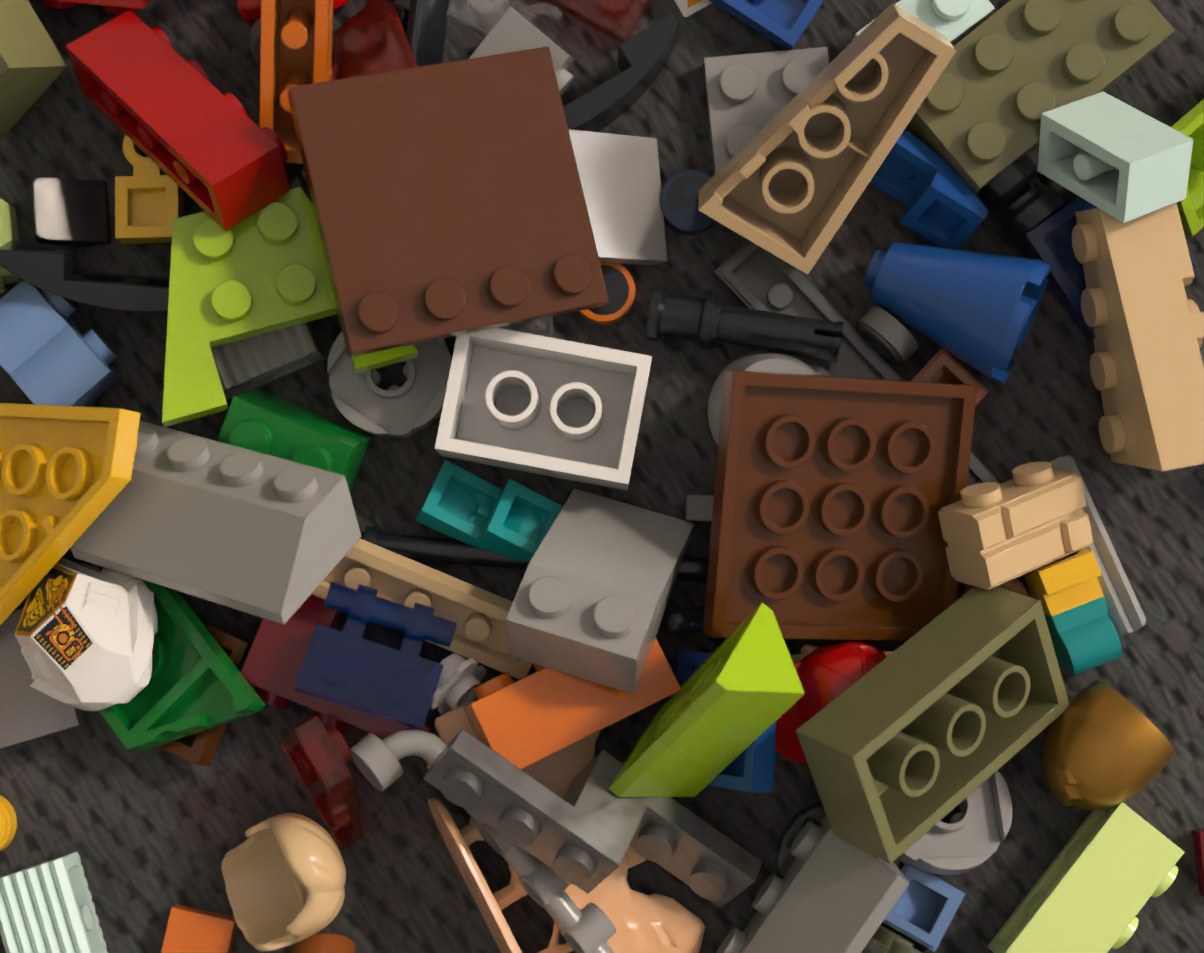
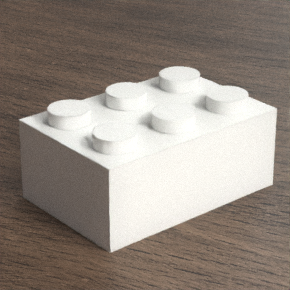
[435,327,652,491]

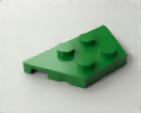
[99,580,265,752]

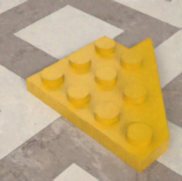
[0,403,141,626]

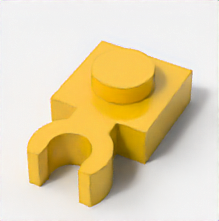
[115,135,184,244]

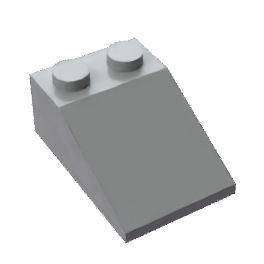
[506,488,695,695]

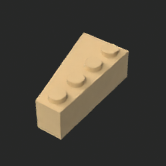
[698,3,956,275]
[1072,202,1204,471]

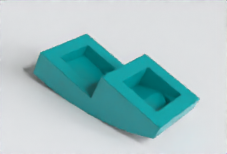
[415,460,563,562]

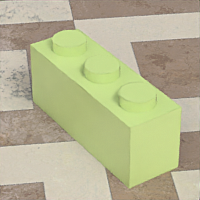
[987,802,1185,953]

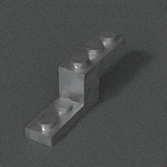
[423,729,762,908]

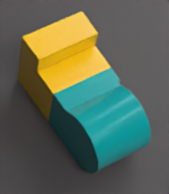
[1023,548,1122,676]

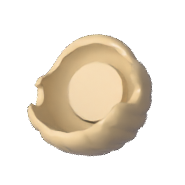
[221,813,346,952]

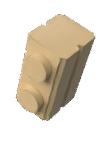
[938,461,1093,590]

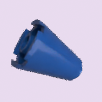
[864,242,1052,385]

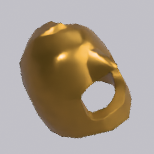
[1042,680,1176,810]

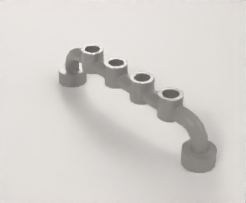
[348,729,616,953]

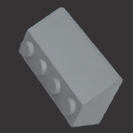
[70,421,362,625]
[716,815,909,953]

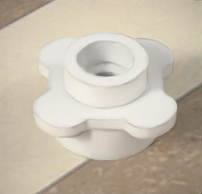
[423,653,487,715]

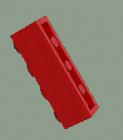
[65,9,290,231]

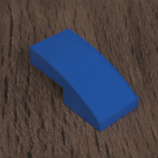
[869,129,988,249]

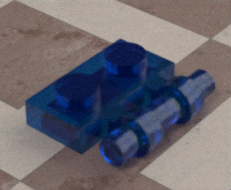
[294,582,457,730]

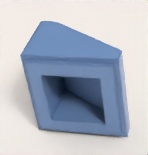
[883,864,966,952]

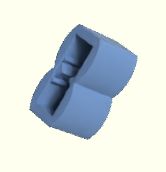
[0,279,122,407]

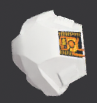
[14,558,158,711]

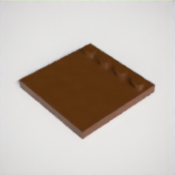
[287,46,609,357]
[703,370,977,641]

